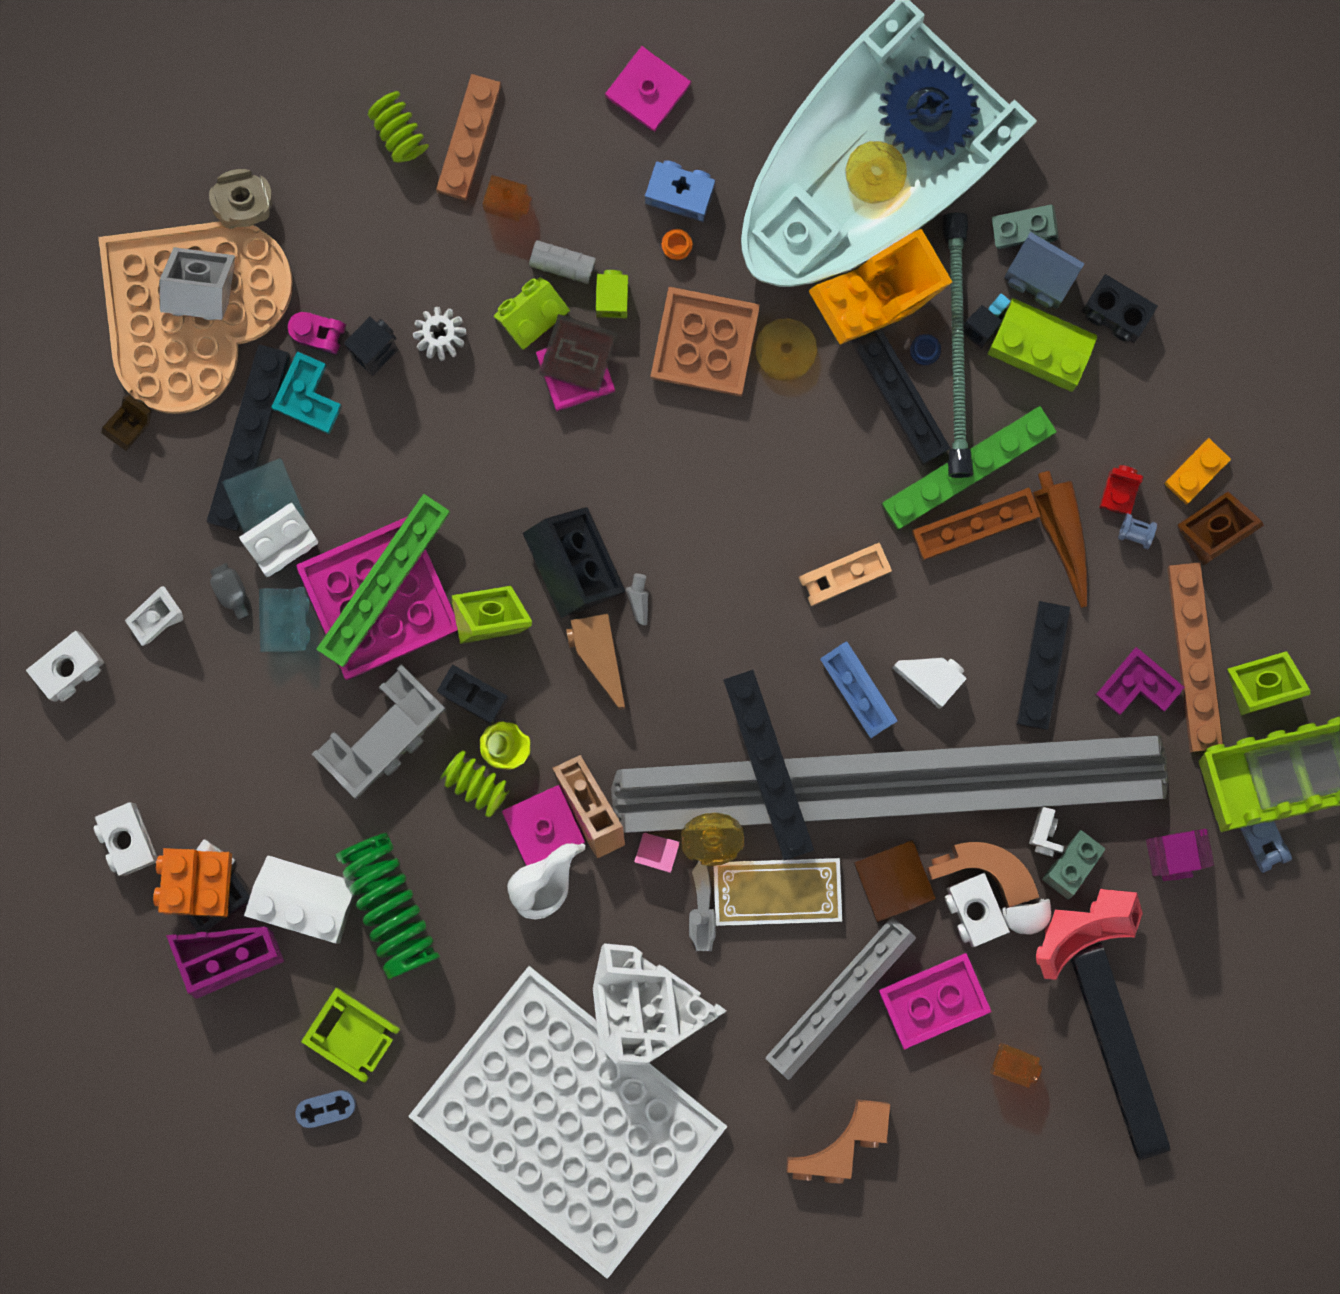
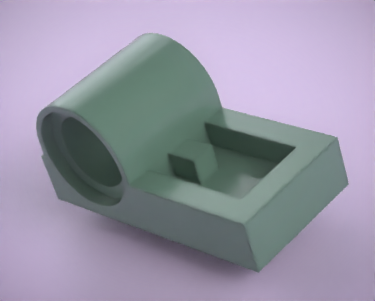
[992,204,1059,249]
[1042,830,1106,900]

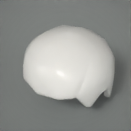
[1002,899,1051,935]

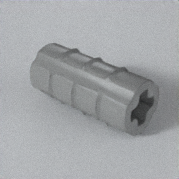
[529,240,596,285]

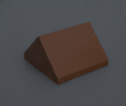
[1177,491,1264,566]
[854,840,936,922]

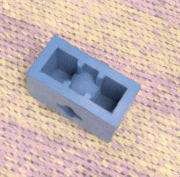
[645,161,715,222]

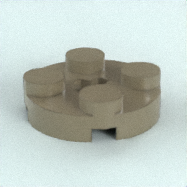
[209,169,272,229]

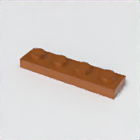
[912,487,1041,561]

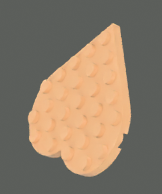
[98,221,293,414]

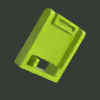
[301,988,400,1083]

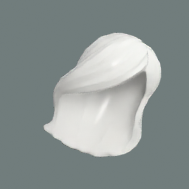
[508,843,586,920]

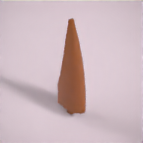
[1032,471,1087,608]

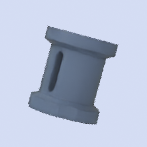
[1118,513,1157,550]

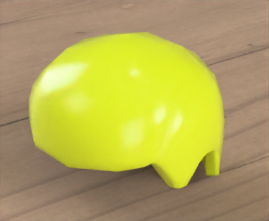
[480,721,530,770]

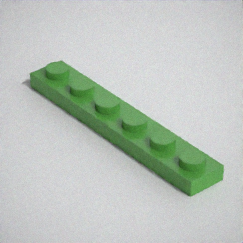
[881,406,1057,530]
[316,494,451,668]

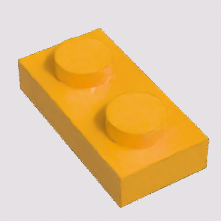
[1164,438,1231,505]

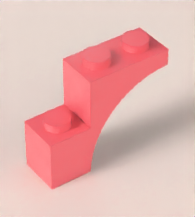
[1036,889,1143,980]

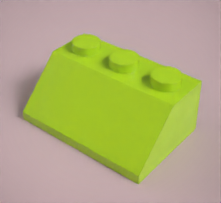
[987,298,1098,392]

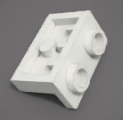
[239,502,318,577]

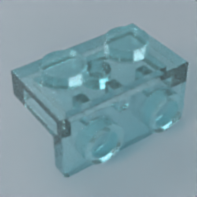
[259,587,310,653]

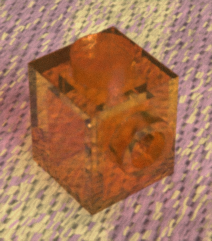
[482,175,532,222]
[990,1043,1042,1088]

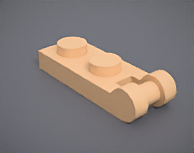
[799,542,892,606]

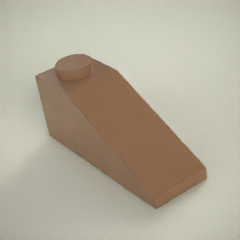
[566,614,625,710]
[552,755,625,859]

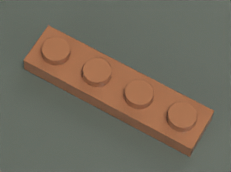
[436,74,502,201]

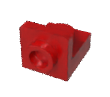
[1099,465,1144,515]

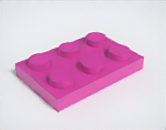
[878,953,992,1049]

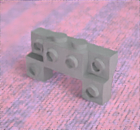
[312,665,446,799]

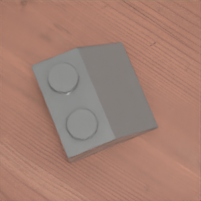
[159,247,235,320]

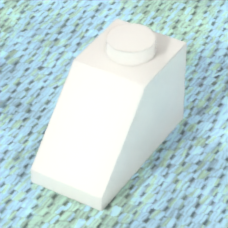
[892,658,967,709]

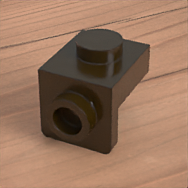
[101,394,152,451]

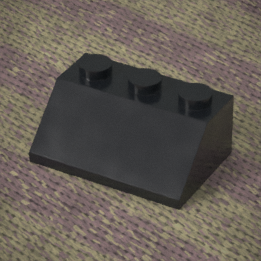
[522,507,626,618]

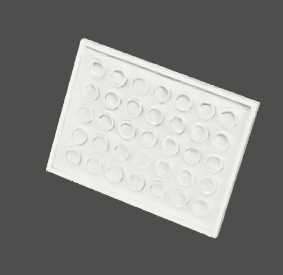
[408,966,727,1279]

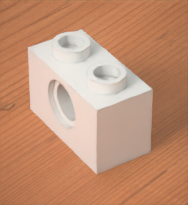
[26,630,105,702]
[94,802,157,876]
[944,873,1009,947]

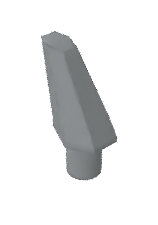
[626,573,649,625]

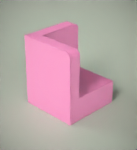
[634,833,680,873]

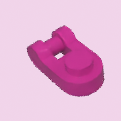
[288,312,347,354]

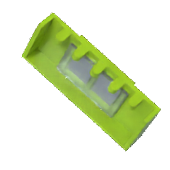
[1199,717,1340,832]

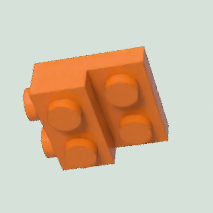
[153,848,232,917]

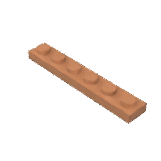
[1167,563,1223,753]

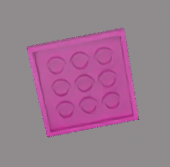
[296,516,458,681]

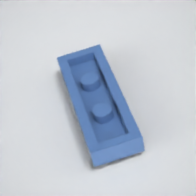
[820,642,898,738]

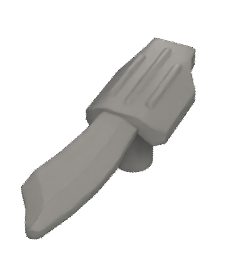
[689,857,716,951]

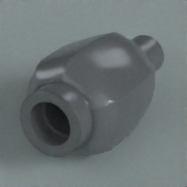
[210,563,249,620]

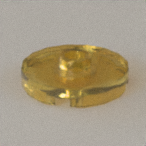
[845,141,907,204]
[755,318,817,381]
[681,813,744,866]

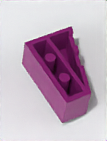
[1146,829,1215,881]
[166,927,284,999]

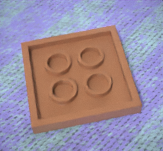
[650,287,760,397]

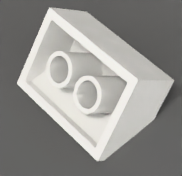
[244,856,355,943]

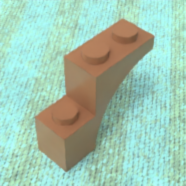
[786,1099,890,1184]

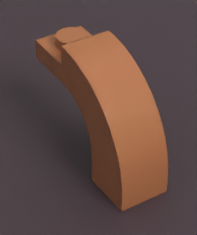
[926,842,1039,908]

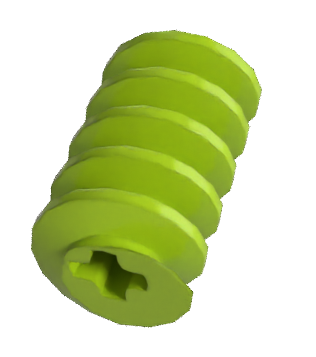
[368,91,429,163]
[440,751,510,817]

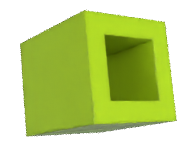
[596,270,628,318]

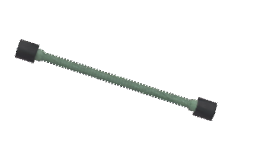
[943,212,973,478]

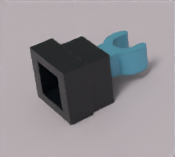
[963,293,1011,349]

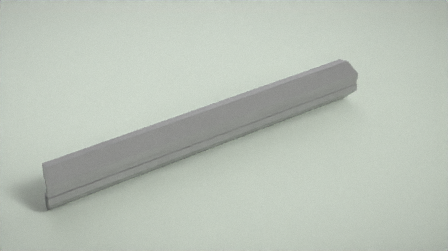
[611,736,1169,833]

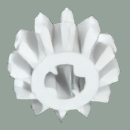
[413,307,466,361]

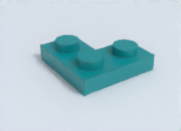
[271,351,342,434]

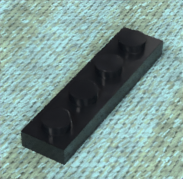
[1016,601,1070,730]

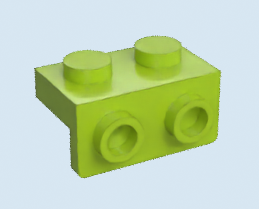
[494,277,571,350]

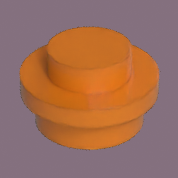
[662,229,692,260]

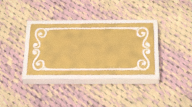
[713,858,842,926]

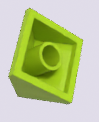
[452,586,532,644]
[1227,651,1311,715]

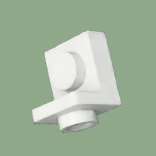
[1029,807,1064,857]

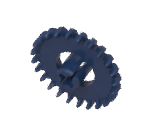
[878,59,980,161]

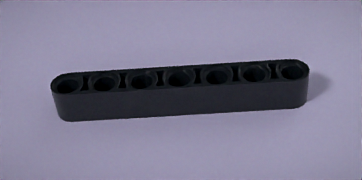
[1070,942,1171,1161]

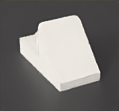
[125,586,184,646]

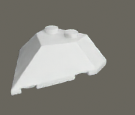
[593,944,727,1065]

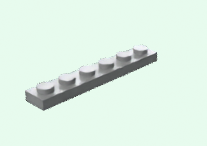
[765,917,916,1080]

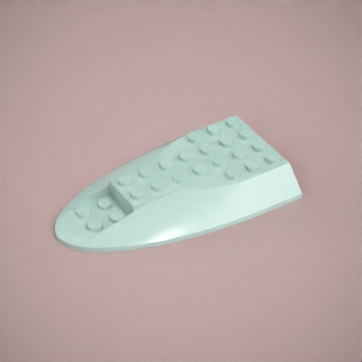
[741,0,1037,287]

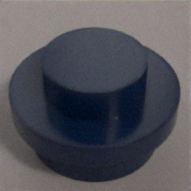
[910,334,941,366]

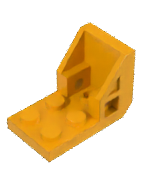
[809,229,953,345]

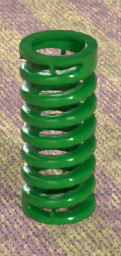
[335,832,440,980]

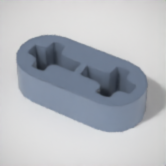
[295,1090,356,1128]

